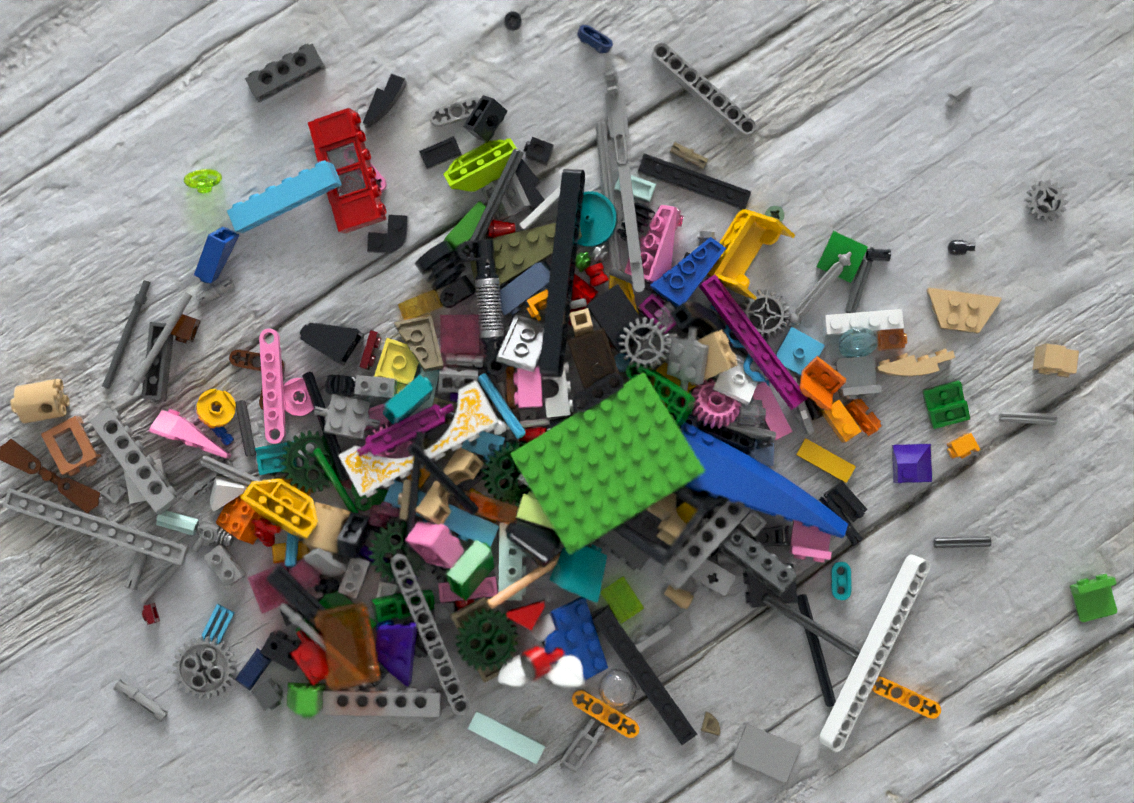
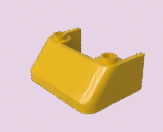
[707,209,795,300]

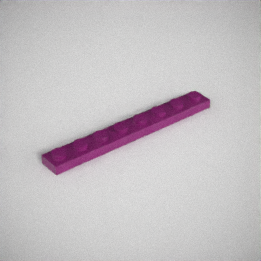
[699,275,808,410]

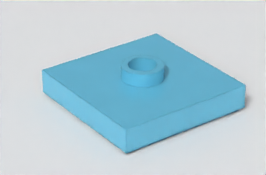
[776,327,825,376]

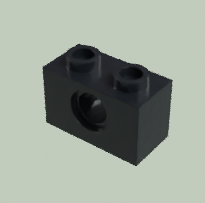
[463,95,508,143]

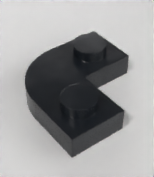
[367,215,408,253]

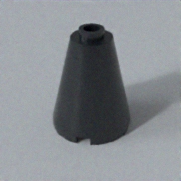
[505,520,561,567]

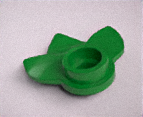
[351,484,388,511]

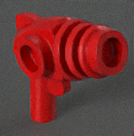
[251,519,281,547]

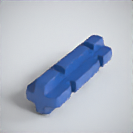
[211,426,234,445]

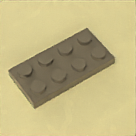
[450,596,514,683]

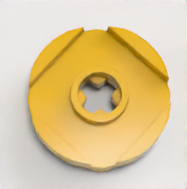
[196,389,236,428]

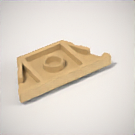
[927,288,1001,333]

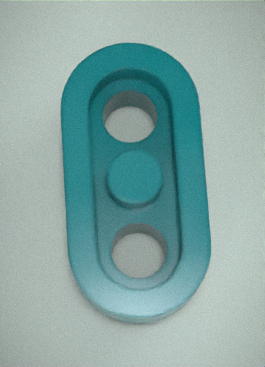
[831,561,852,600]

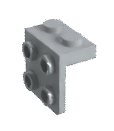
[836,356,882,400]

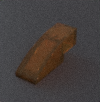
[458,489,519,524]

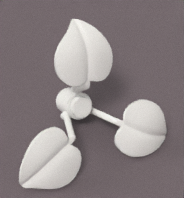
[498,613,584,687]

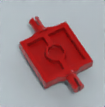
[290,629,341,688]

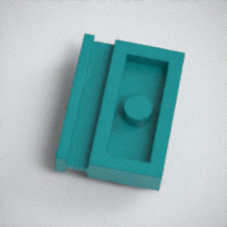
[255,441,298,475]

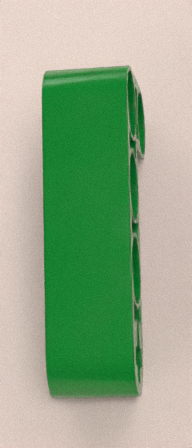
[626,362,695,427]

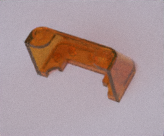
[314,602,381,690]

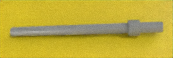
[126,292,192,396]
[279,602,369,687]

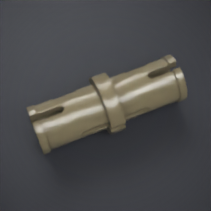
[670,141,708,169]

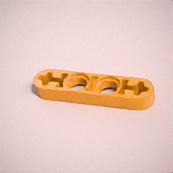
[872,676,941,719]
[572,690,639,738]

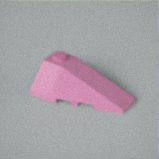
[624,205,677,284]
[149,408,231,459]

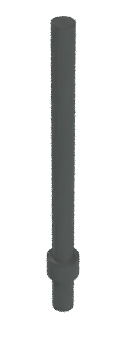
[102,280,151,389]

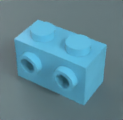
[462,431,505,461]

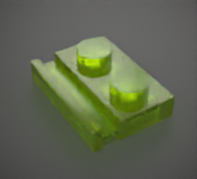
[600,576,645,624]

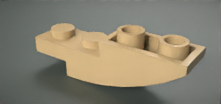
[875,349,955,377]

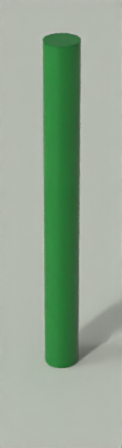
[313,448,358,513]

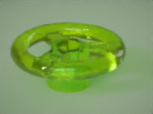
[184,169,222,193]

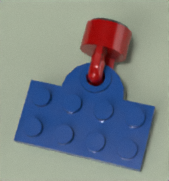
[520,597,608,681]

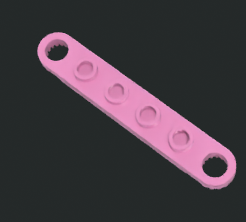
[259,329,286,444]

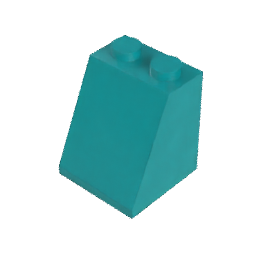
[549,544,607,603]

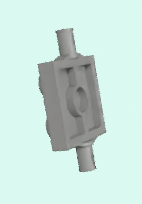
[667,327,709,391]
[314,394,380,440]

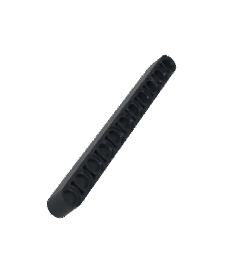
[539,169,585,377]

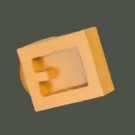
[526,289,548,322]

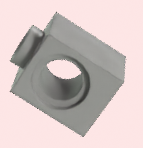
[736,509,767,538]

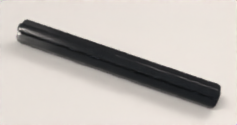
[407,443,479,515]

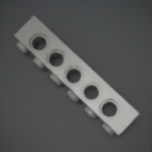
[89,407,179,515]
[659,497,751,590]
[322,686,441,717]

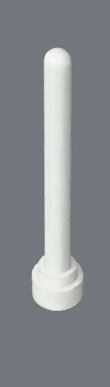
[494,416,568,435]

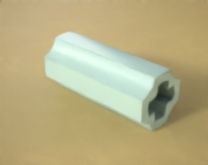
[156,510,199,536]

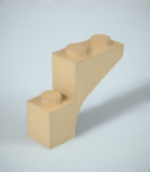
[646,493,687,546]

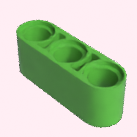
[443,201,486,251]

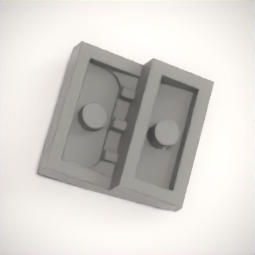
[482,173,530,221]

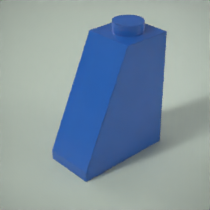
[194,226,240,283]

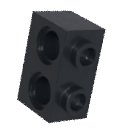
[337,512,371,559]

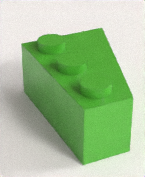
[287,682,326,718]

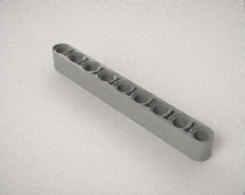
[391,554,470,716]

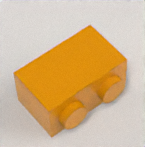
[821,400,861,443]

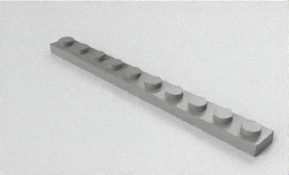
[2,488,189,565]

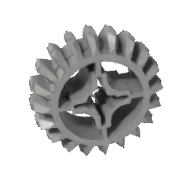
[740,289,790,340]
[619,317,672,369]

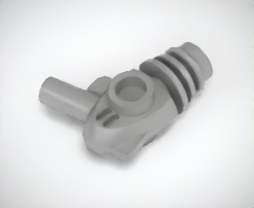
[191,520,234,552]

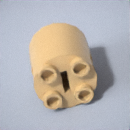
[11,379,70,424]
[303,502,351,555]

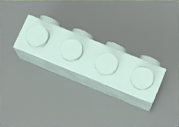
[499,522,526,601]

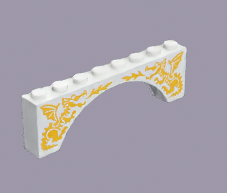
[339,381,499,498]

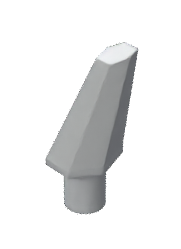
[946,85,972,108]

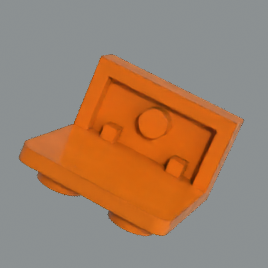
[800,356,846,411]
[216,494,265,545]

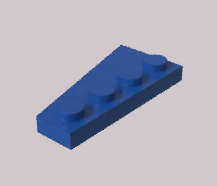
[650,237,726,307]

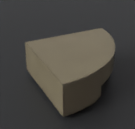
[701,711,720,736]

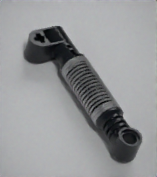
[454,239,506,376]

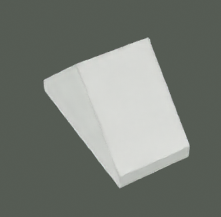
[210,476,246,511]

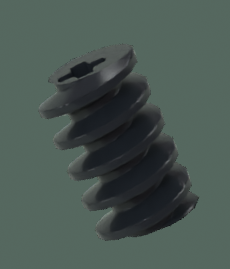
[617,202,655,243]

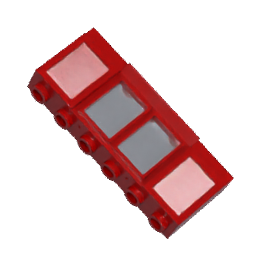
[307,108,387,234]

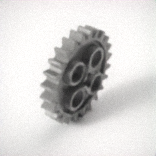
[172,636,237,699]

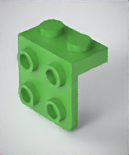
[1070,574,1118,622]

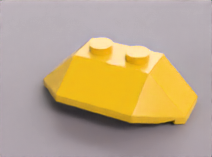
[241,479,318,539]

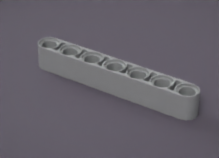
[652,43,756,139]

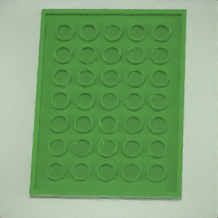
[511,372,706,555]

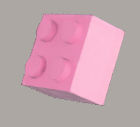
[514,367,543,409]
[406,521,465,568]

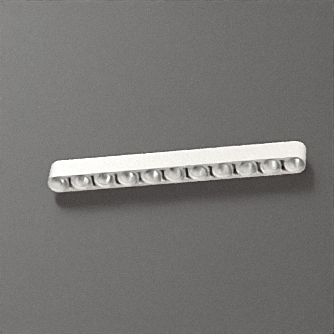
[819,555,930,752]

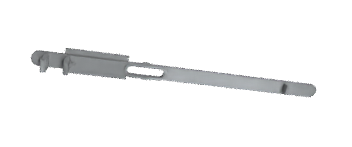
[605,69,645,293]

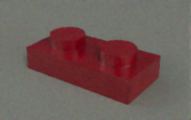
[359,330,382,370]

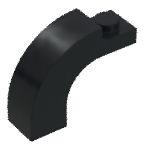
[670,301,733,348]

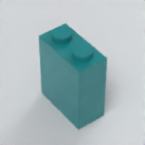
[383,375,433,425]

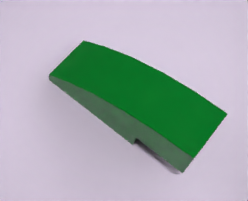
[371,590,435,622]

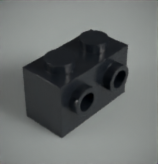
[260,630,302,672]

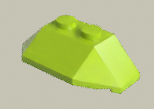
[443,138,517,192]

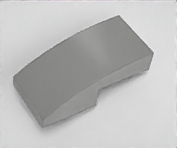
[304,548,347,578]

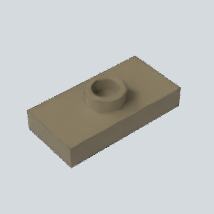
[398,480,411,519]

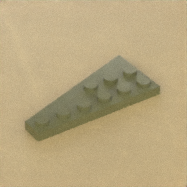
[470,223,582,299]

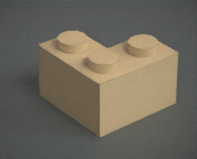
[1033,344,1079,378]

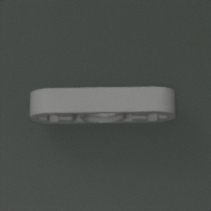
[430,97,480,127]

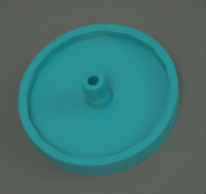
[578,191,617,247]

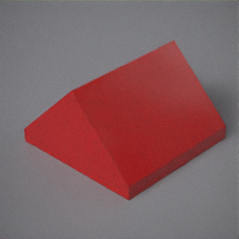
[506,600,545,631]

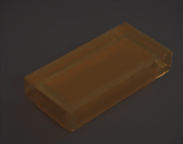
[506,367,516,409]

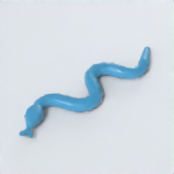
[710,305,770,386]

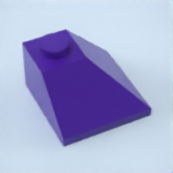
[892,444,932,483]

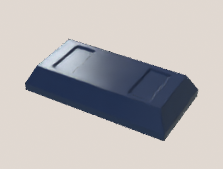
[234,648,272,691]

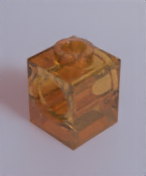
[877,328,907,351]

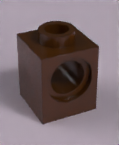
[171,314,201,344]

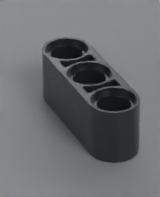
[572,373,624,412]
[699,421,753,455]

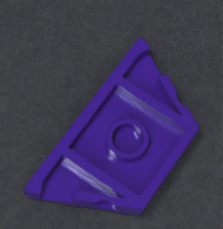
[375,623,417,687]

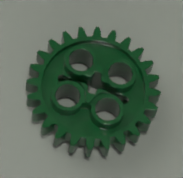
[279,430,338,493]
[482,441,532,504]
[368,520,428,584]
[455,608,519,672]

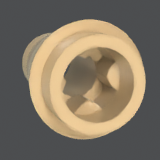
[664,585,694,609]

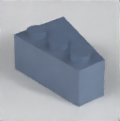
[498,262,551,316]

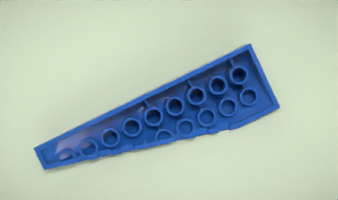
[679,422,848,539]

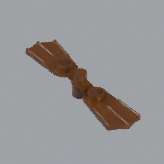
[0,439,101,513]

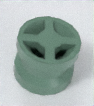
[764,206,785,222]

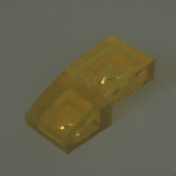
[398,290,443,320]

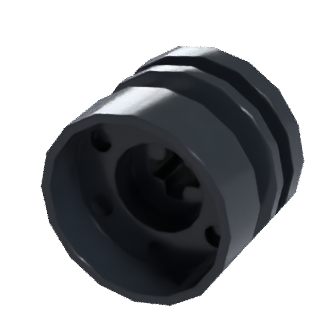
[415,241,466,291]

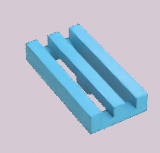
[201,604,235,644]

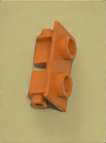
[844,397,882,436]

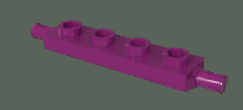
[356,404,455,457]

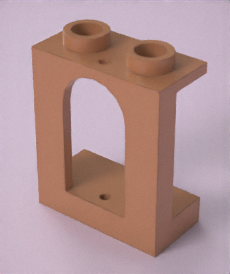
[41,416,102,477]

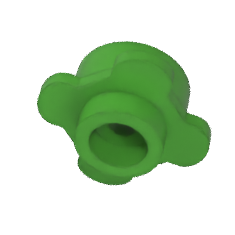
[575,252,591,272]

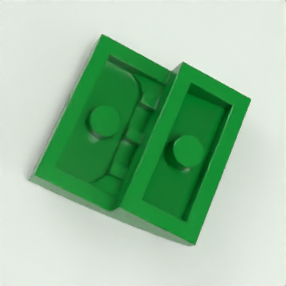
[816,230,868,283]
[922,380,970,429]

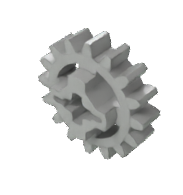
[1024,180,1068,222]

